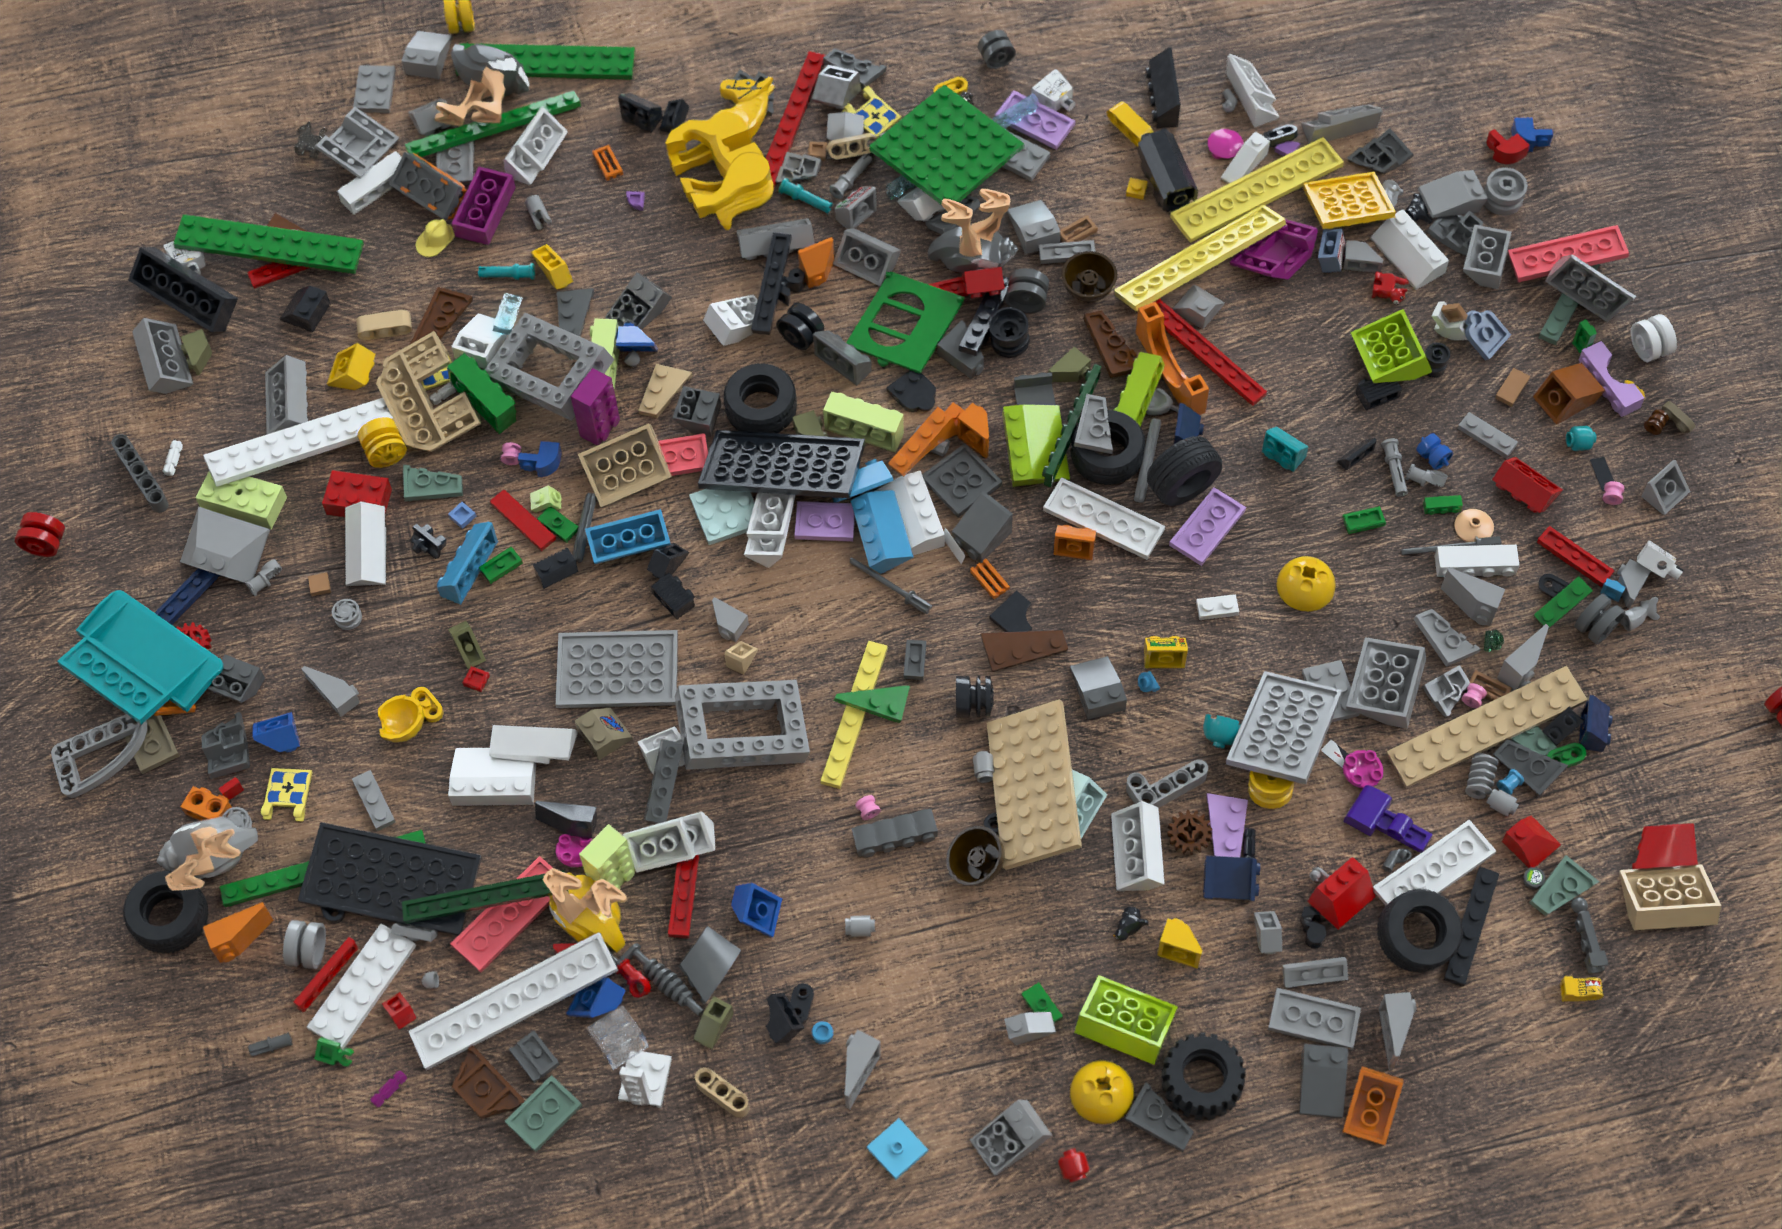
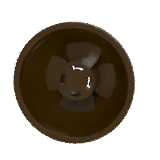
[1062,251,1117,302]
[946,826,1005,886]

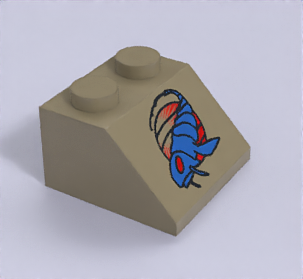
[575,708,633,760]

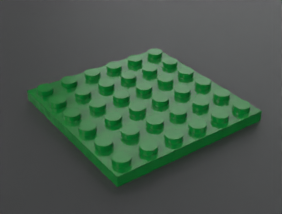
[869,84,1024,205]

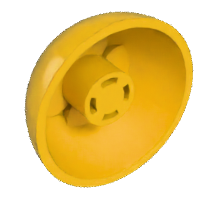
[1277,556,1336,611]
[1070,1061,1134,1124]

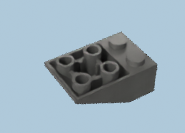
[605,272,672,330]

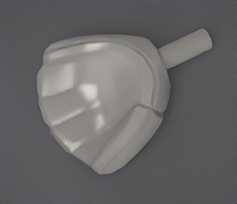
[1146,388,1179,415]

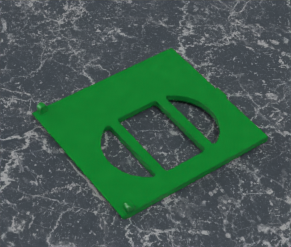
[846,271,965,374]

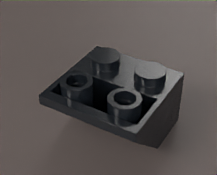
[618,93,663,133]

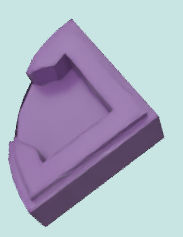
[1275,141,1300,156]
[626,191,645,211]

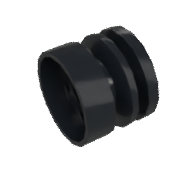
[989,307,1030,358]
[956,676,994,718]

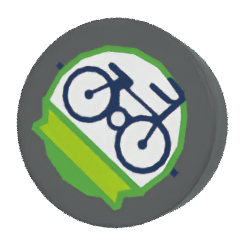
[1523,867,1545,889]

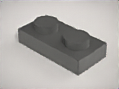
[904,640,927,680]

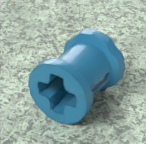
[1496,769,1524,795]

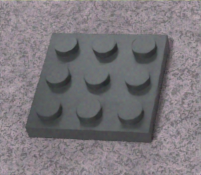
[922,444,1002,517]

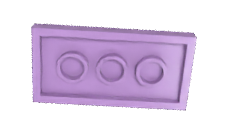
[995,91,1075,150]
[1169,488,1246,566]

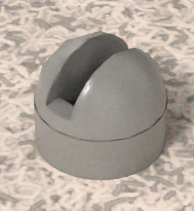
[624,350,640,367]
[422,971,439,989]

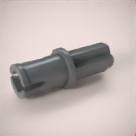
[248,1032,293,1057]

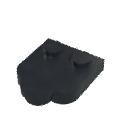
[886,370,936,412]

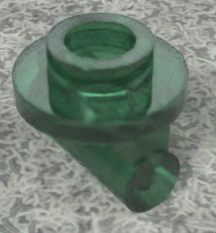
[1484,630,1504,652]

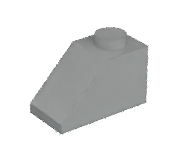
[1343,240,1383,273]
[1617,559,1651,609]
[712,597,749,642]
[1254,911,1282,954]
[1004,1012,1056,1045]

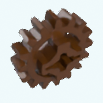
[1167,810,1213,855]

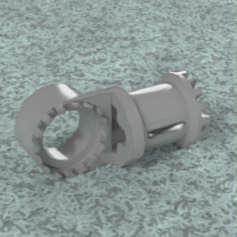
[1405,464,1448,487]
[244,559,282,596]

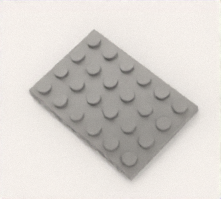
[556,630,678,708]
[1226,671,1342,784]

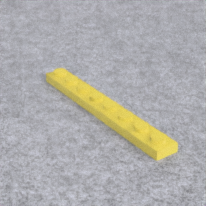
[821,641,888,789]

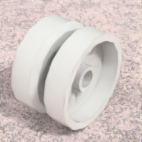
[1631,314,1677,362]

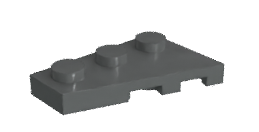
[823,49,887,89]
[925,195,980,234]
[557,288,594,337]
[1493,739,1568,796]

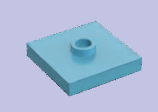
[867,1118,928,1180]

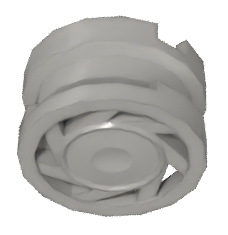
[332,599,362,630]
[222,807,253,828]

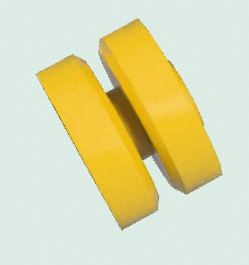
[444,0,475,34]
[1248,771,1294,809]

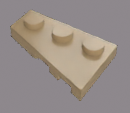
[638,364,692,418]

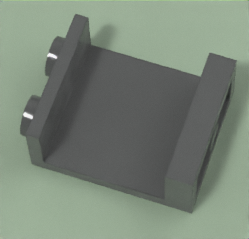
[1014,372,1056,405]

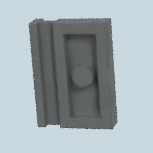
[509,1030,560,1084]

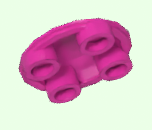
[1208,129,1243,159]
[1343,750,1383,788]
[555,834,592,867]

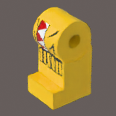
[1560,976,1603,1002]

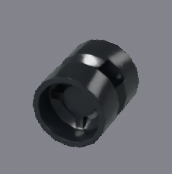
[1425,343,1450,378]

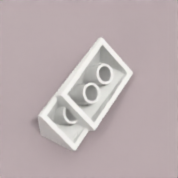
[1226,54,1279,128]
[504,107,568,185]
[744,493,795,568]
[345,502,386,586]
[489,725,578,764]
[623,812,715,873]

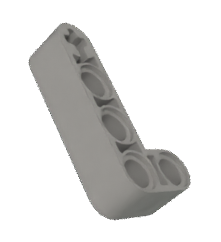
[1126,760,1208,808]

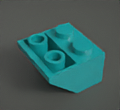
[1262,427,1309,472]

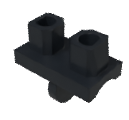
[411,524,446,559]
[1542,706,1584,746]

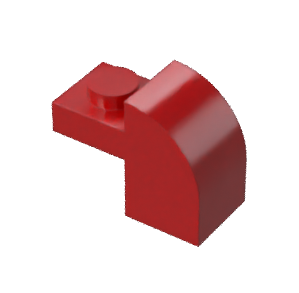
[1486,129,1530,164]

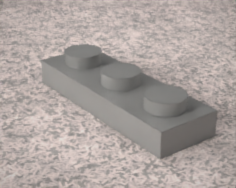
[1039,240,1095,264]
[1457,412,1518,459]
[352,770,396,831]
[1282,957,1348,988]

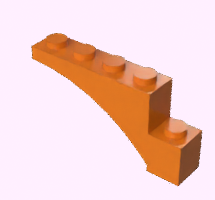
[888,402,964,477]

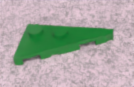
[833,686,910,723]

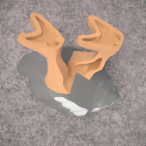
[157,817,258,891]

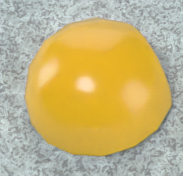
[378,695,424,742]

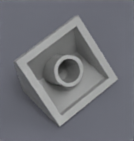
[1641,460,1691,515]

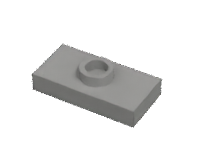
[391,922,438,942]

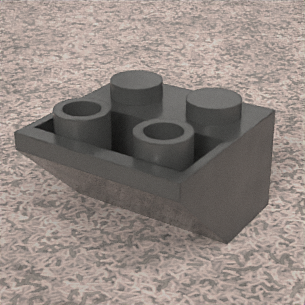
[672,386,721,437]
[207,654,265,703]

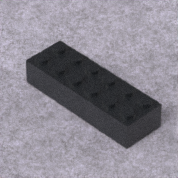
[128,247,238,332]

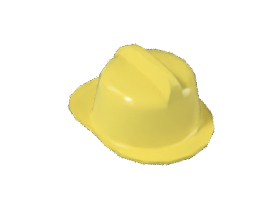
[416,219,455,257]

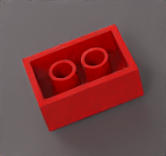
[322,470,392,517]

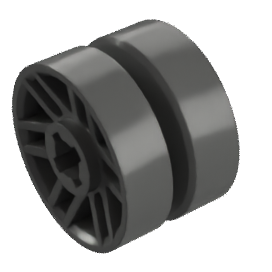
[977,30,1016,69]

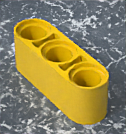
[1107,101,1153,147]

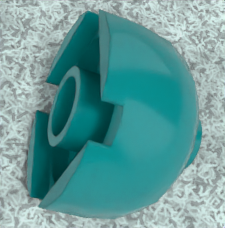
[1203,714,1241,749]

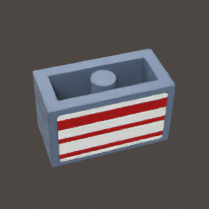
[1318,229,1346,272]

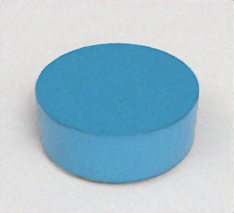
[812,1021,833,1044]

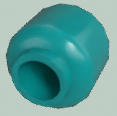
[1566,426,1597,451]

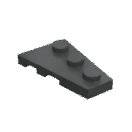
[1125,1082,1194,1152]

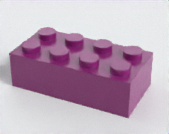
[451,167,515,245]
[571,368,620,446]

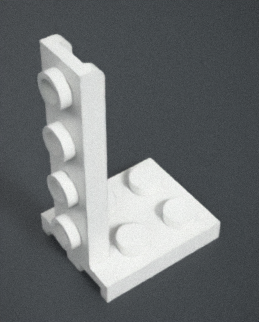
[618,1050,672,1108]

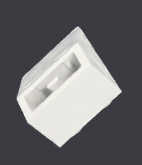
[703,295,758,346]
[452,313,512,369]

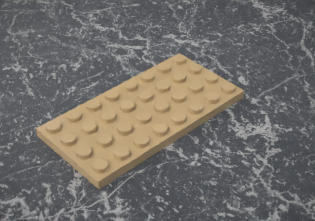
[987,699,1082,870]

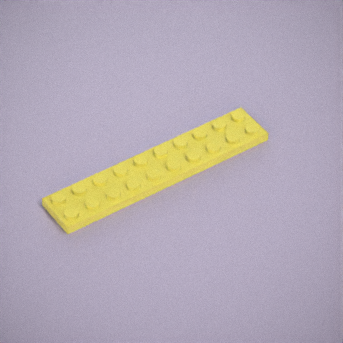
[1170,137,1344,243]
[1114,204,1286,311]

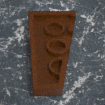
[410,287,473,344]

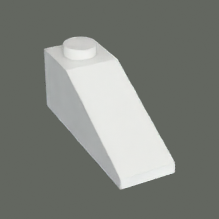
[1221,132,1270,184]

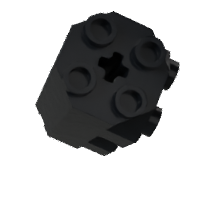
[1138,128,1198,212]

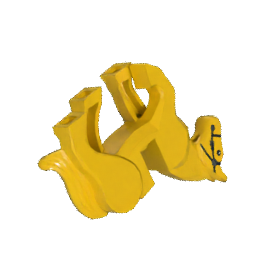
[665,77,775,231]

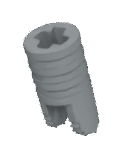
[525,195,551,230]

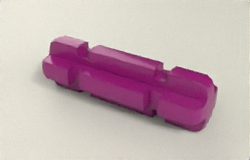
[370,1070,407,1108]

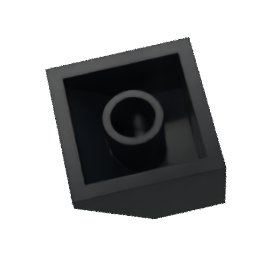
[280,286,331,332]

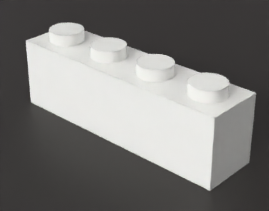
[337,151,402,215]
[1435,545,1519,578]

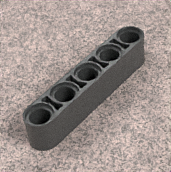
[111,434,169,513]

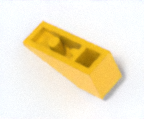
[531,244,573,290]

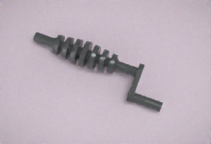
[609,943,704,1016]

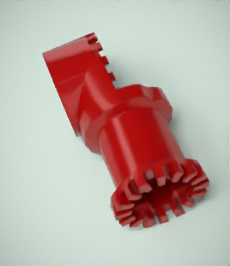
[615,958,651,998]

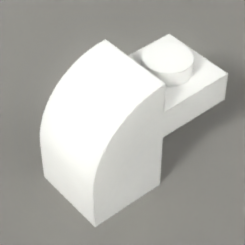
[1432,301,1468,340]

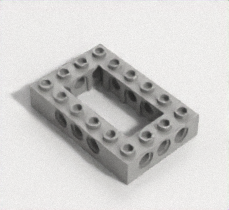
[485,313,614,421]
[674,680,810,770]

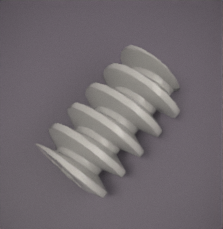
[1465,753,1499,799]

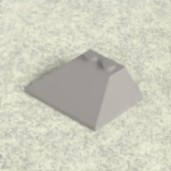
[315,107,399,178]
[180,507,270,582]

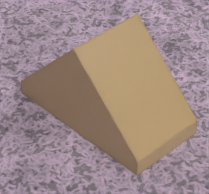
[724,641,758,675]

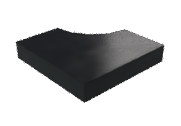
[989,590,1032,632]

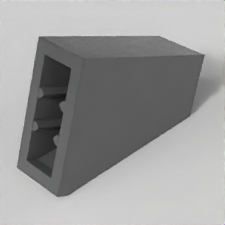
[937,320,984,379]

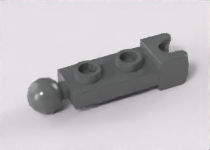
[1571,897,1608,974]

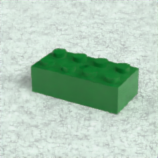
[447,353,517,434]

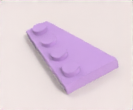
[1206,793,1248,857]

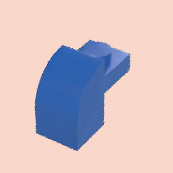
[1511,118,1553,152]
[518,441,562,477]

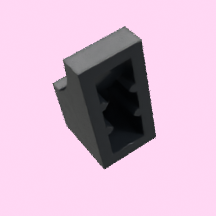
[765,993,804,1044]

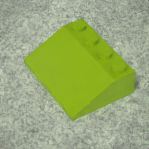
[1351,309,1432,383]
[1002,405,1070,487]
[1074,975,1178,1065]

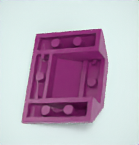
[1230,219,1318,279]

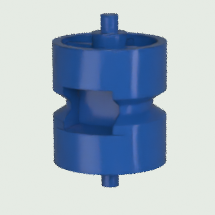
[1416,433,1453,470]

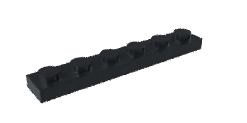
[751,232,792,335]
[959,276,1009,356]
[1443,866,1500,987]

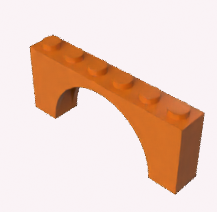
[1136,302,1209,415]

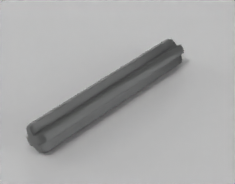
[572,493,597,563]

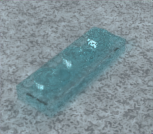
[492,293,523,335]

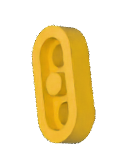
[934,77,968,96]
[411,687,444,722]

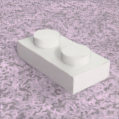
[1196,594,1239,620]

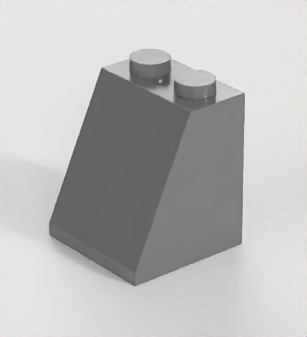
[952,491,1013,563]

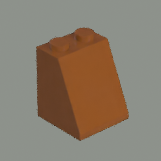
[1533,363,1605,424]

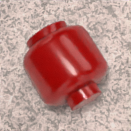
[1058,1148,1090,1183]

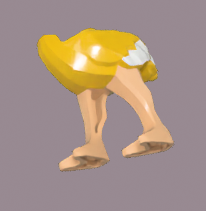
[543,868,627,953]

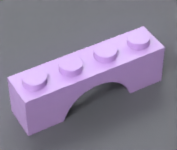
[1579,341,1644,417]

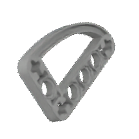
[51,714,147,798]

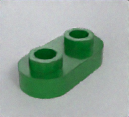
[1547,743,1586,768]

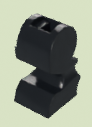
[778,269,805,306]
[1299,906,1326,949]

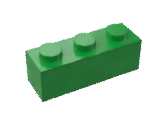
[1423,495,1463,515]

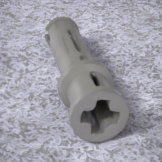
[829,154,873,199]
[1381,438,1408,497]

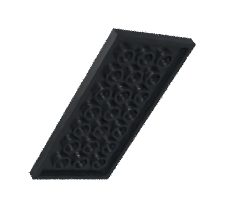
[698,430,866,499]
[298,822,482,936]

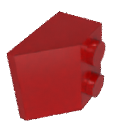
[962,267,1005,298]

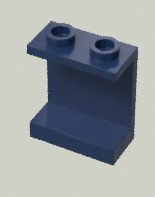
[1203,855,1260,901]

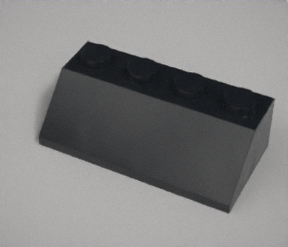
[1145,47,1181,129]

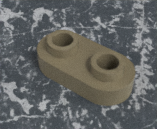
[1662,401,1696,433]

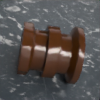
[1644,409,1669,435]

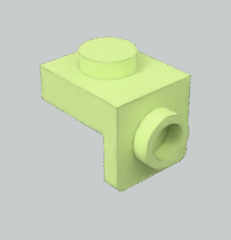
[530,485,562,513]

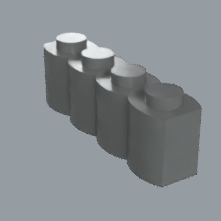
[852,809,938,858]

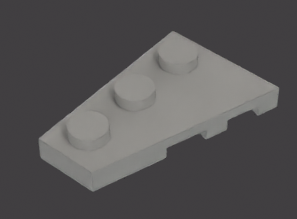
[1074,394,1113,454]
[1414,609,1480,667]

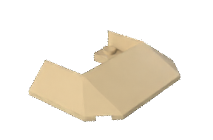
[376,331,481,452]

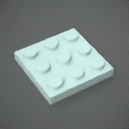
[689,489,755,545]

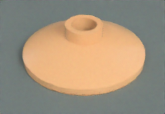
[1454,509,1494,542]

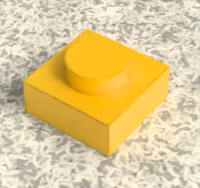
[1126,178,1148,200]

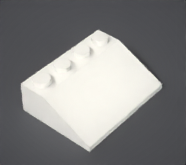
[874,471,945,555]
[448,748,536,806]

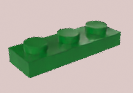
[1533,576,1593,630]

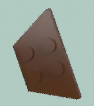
[452,1045,525,1119]

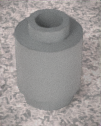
[973,751,994,783]
[1486,789,1519,817]
[845,915,875,937]

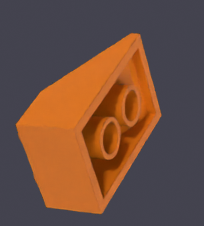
[203,902,274,963]
[1343,1066,1404,1145]

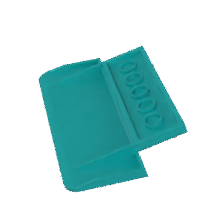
[57,590,223,725]

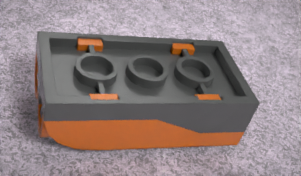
[389,152,467,220]

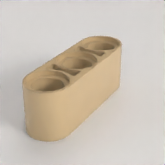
[827,133,878,159]
[356,310,412,340]
[695,1068,750,1118]

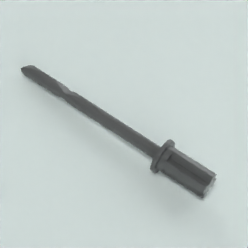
[1401,536,1502,555]
[850,557,932,614]

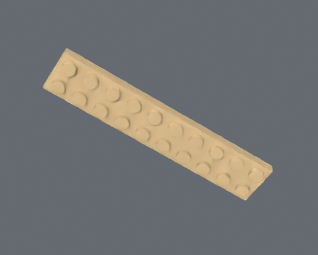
[1386,666,1587,788]

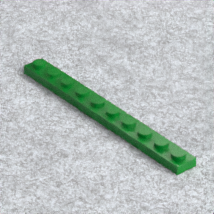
[405,91,581,157]
[220,830,426,908]

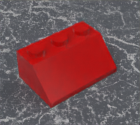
[1492,457,1563,513]
[1307,857,1376,930]

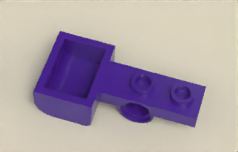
[1344,785,1432,853]

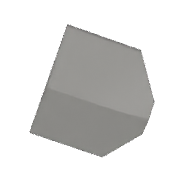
[827,112,864,145]

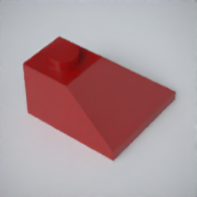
[1502,815,1561,868]

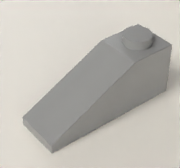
[301,666,360,717]

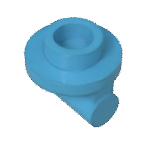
[1138,671,1160,692]

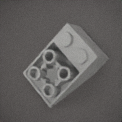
[970,1100,1052,1175]

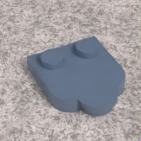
[1465,310,1511,360]

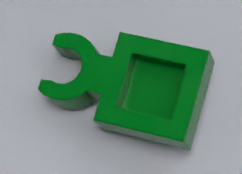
[314,1037,354,1067]

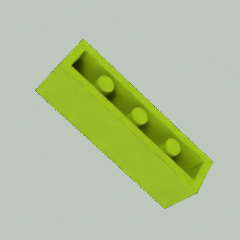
[1114,352,1165,427]

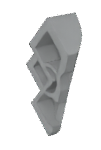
[776,152,822,183]
[1422,665,1470,717]

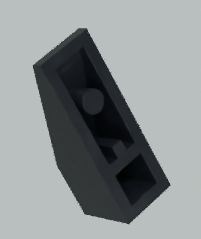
[535,801,597,838]

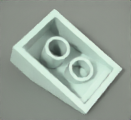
[1072,770,1108,838]

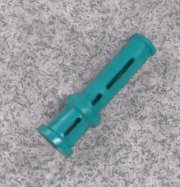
[779,178,833,214]
[478,263,536,280]

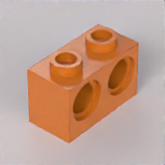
[181,786,232,821]

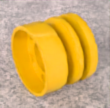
[357,417,407,468]

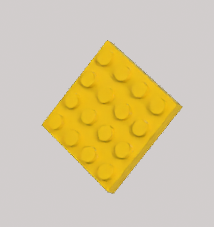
[1303,172,1396,229]

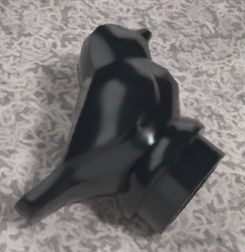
[1405,193,1433,224]
[1113,907,1149,941]

